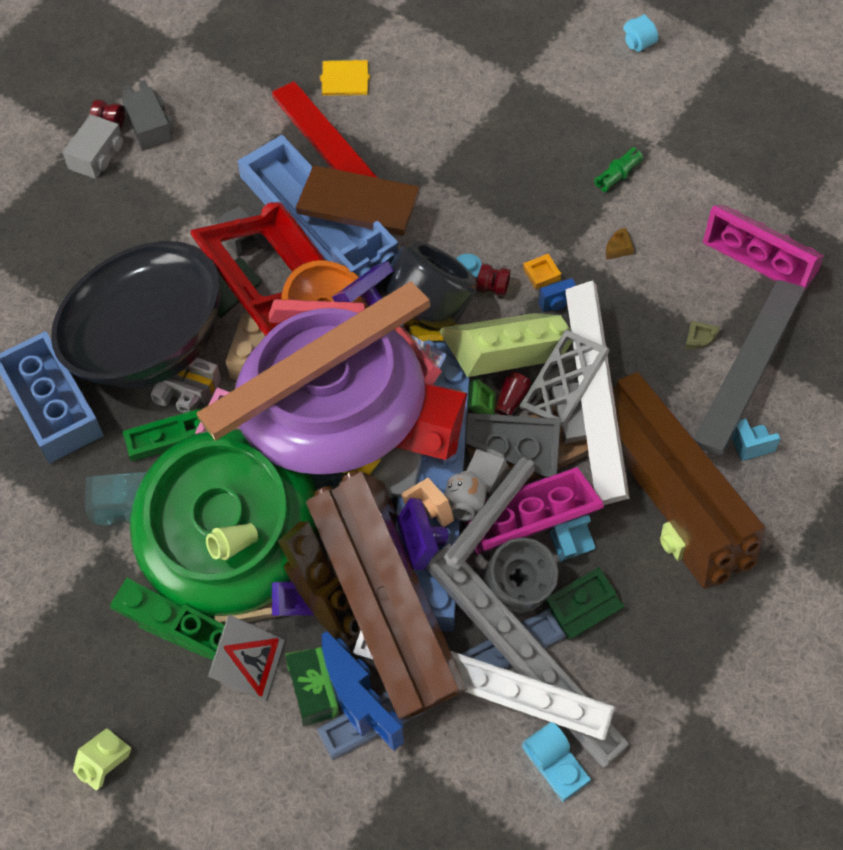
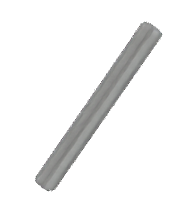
[444,458,535,569]

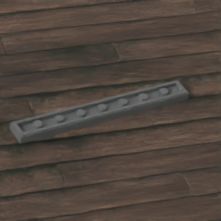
[694,279,805,457]

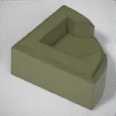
[685,321,720,350]

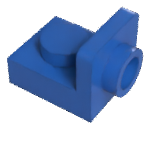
[539,278,576,312]

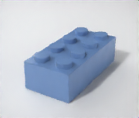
[0,331,104,464]

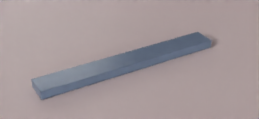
[317,609,565,761]

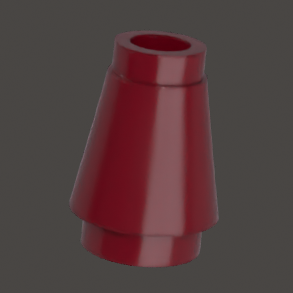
[495,372,532,416]

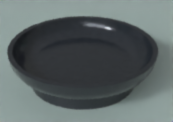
[51,241,221,388]

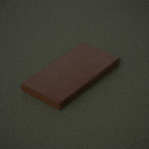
[296,165,420,236]

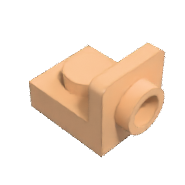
[402,478,454,527]

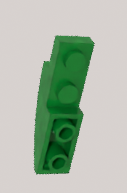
[110,578,225,660]

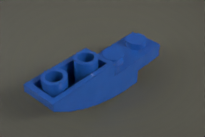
[322,631,404,751]

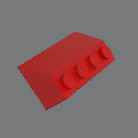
[395,383,468,460]

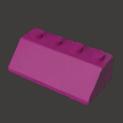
[702,204,824,290]
[464,467,604,555]

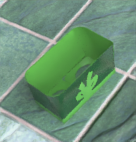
[285,647,339,727]

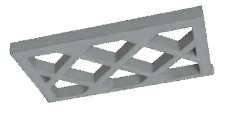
[520,330,610,428]

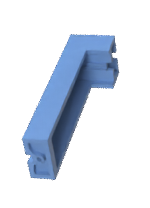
[237,135,399,287]

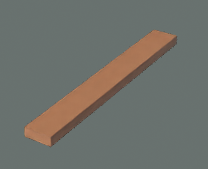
[196,281,430,441]

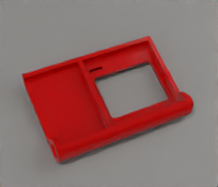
[190,202,327,337]

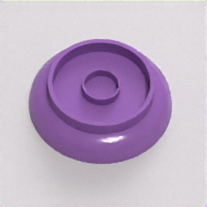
[235,308,425,474]

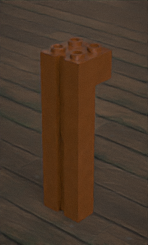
[612,371,765,589]
[306,471,468,719]

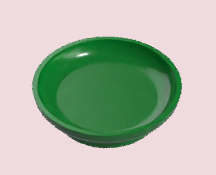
[130,428,320,617]

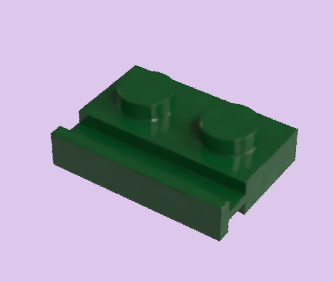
[544,567,625,641]

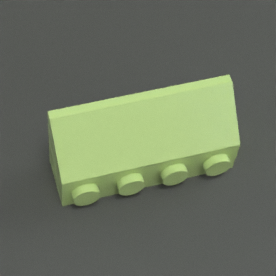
[439,313,573,377]

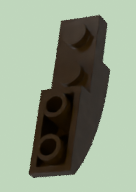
[278,521,361,647]

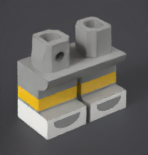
[151,358,221,413]

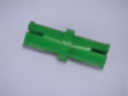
[594,147,643,193]

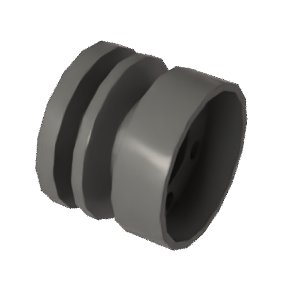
[481,537,558,617]

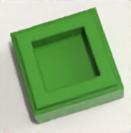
[468,379,496,415]

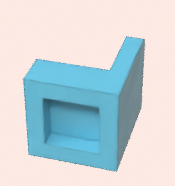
[731,419,781,461]
[549,515,595,562]

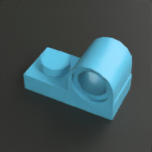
[522,722,591,802]

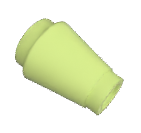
[206,523,258,560]

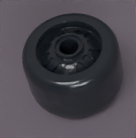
[382,240,478,329]

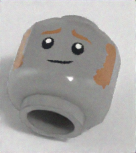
[444,471,487,521]

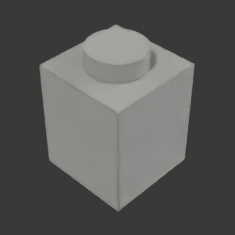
[467,449,511,499]

